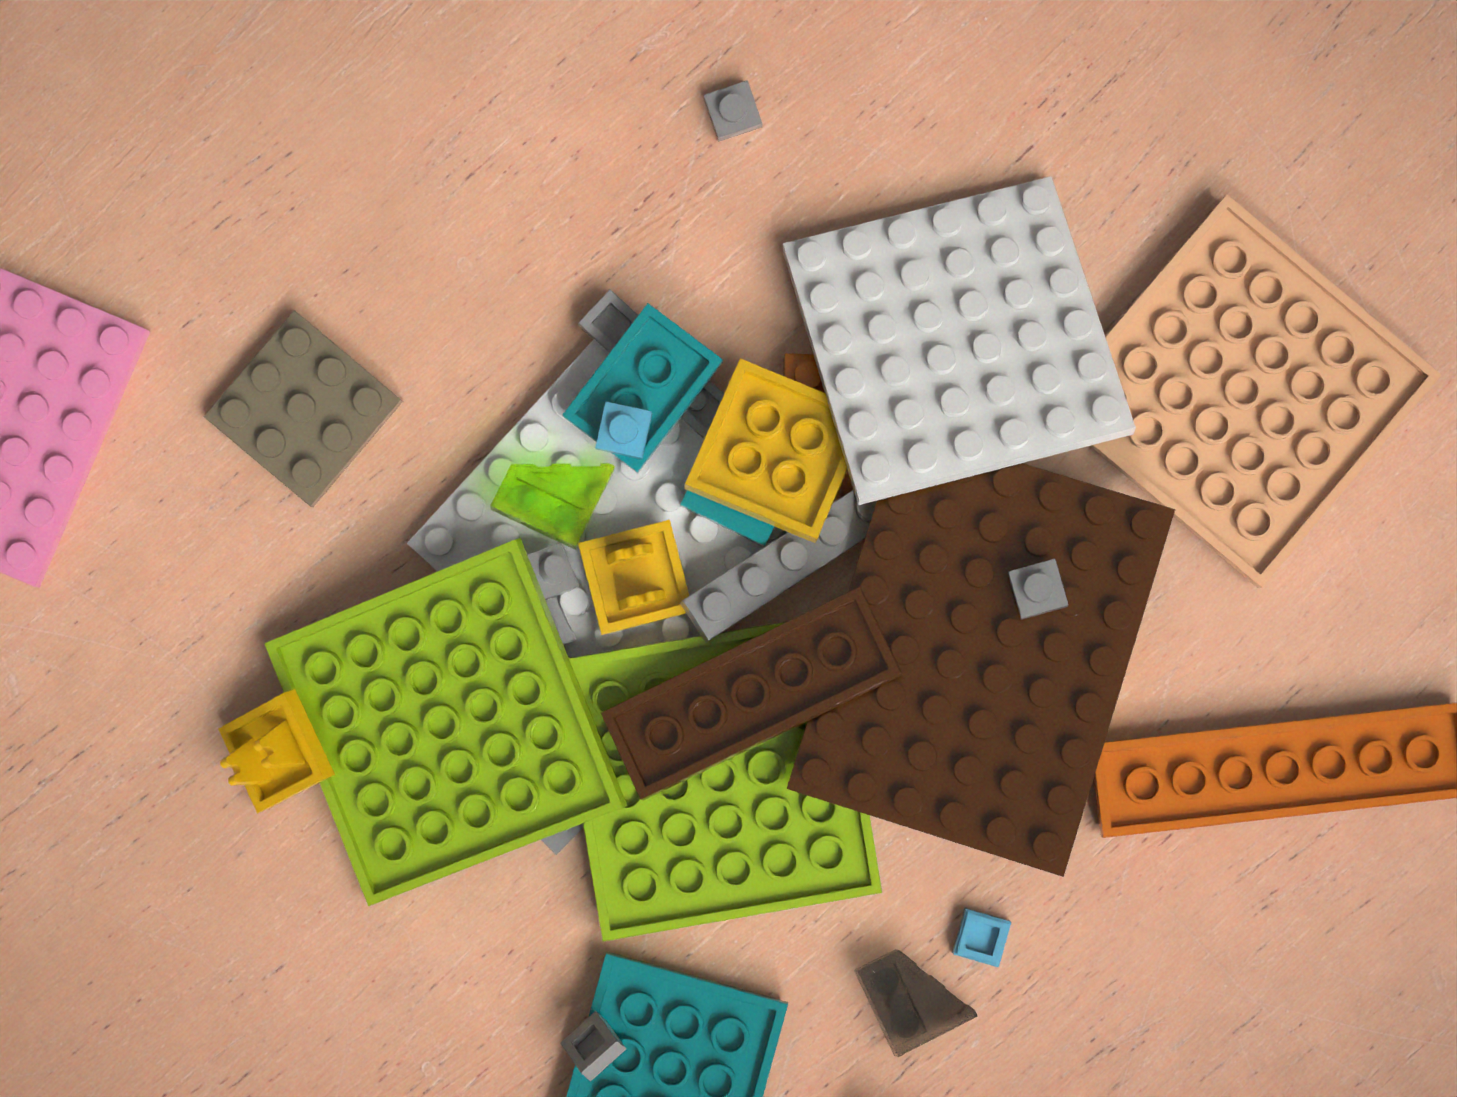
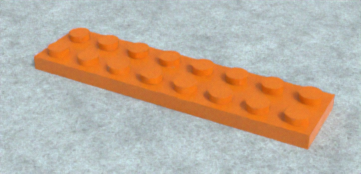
[1094,702,1457,838]

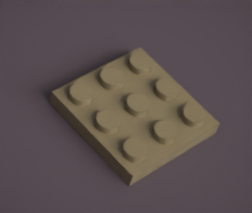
[204,310,403,507]

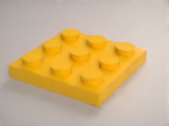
[684,358,847,543]

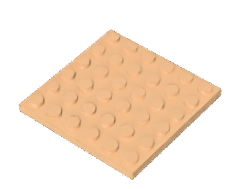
[1091,195,1441,588]

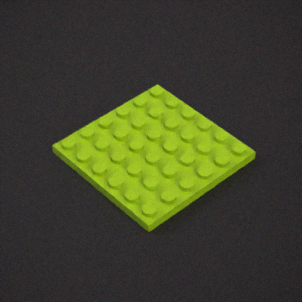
[264,538,627,906]
[569,621,882,942]

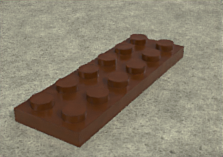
[601,587,903,801]

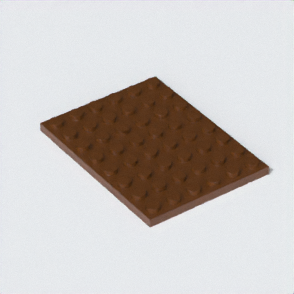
[787,463,1175,877]

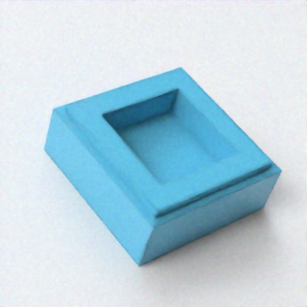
[952,908,1011,967]

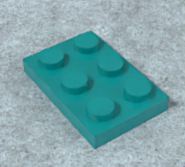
[562,303,723,474]

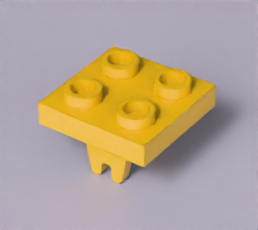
[578,520,689,635]
[218,689,335,814]

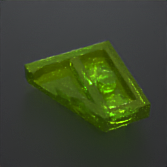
[490,463,615,550]

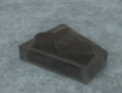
[854,949,978,1057]

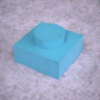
[595,401,653,459]

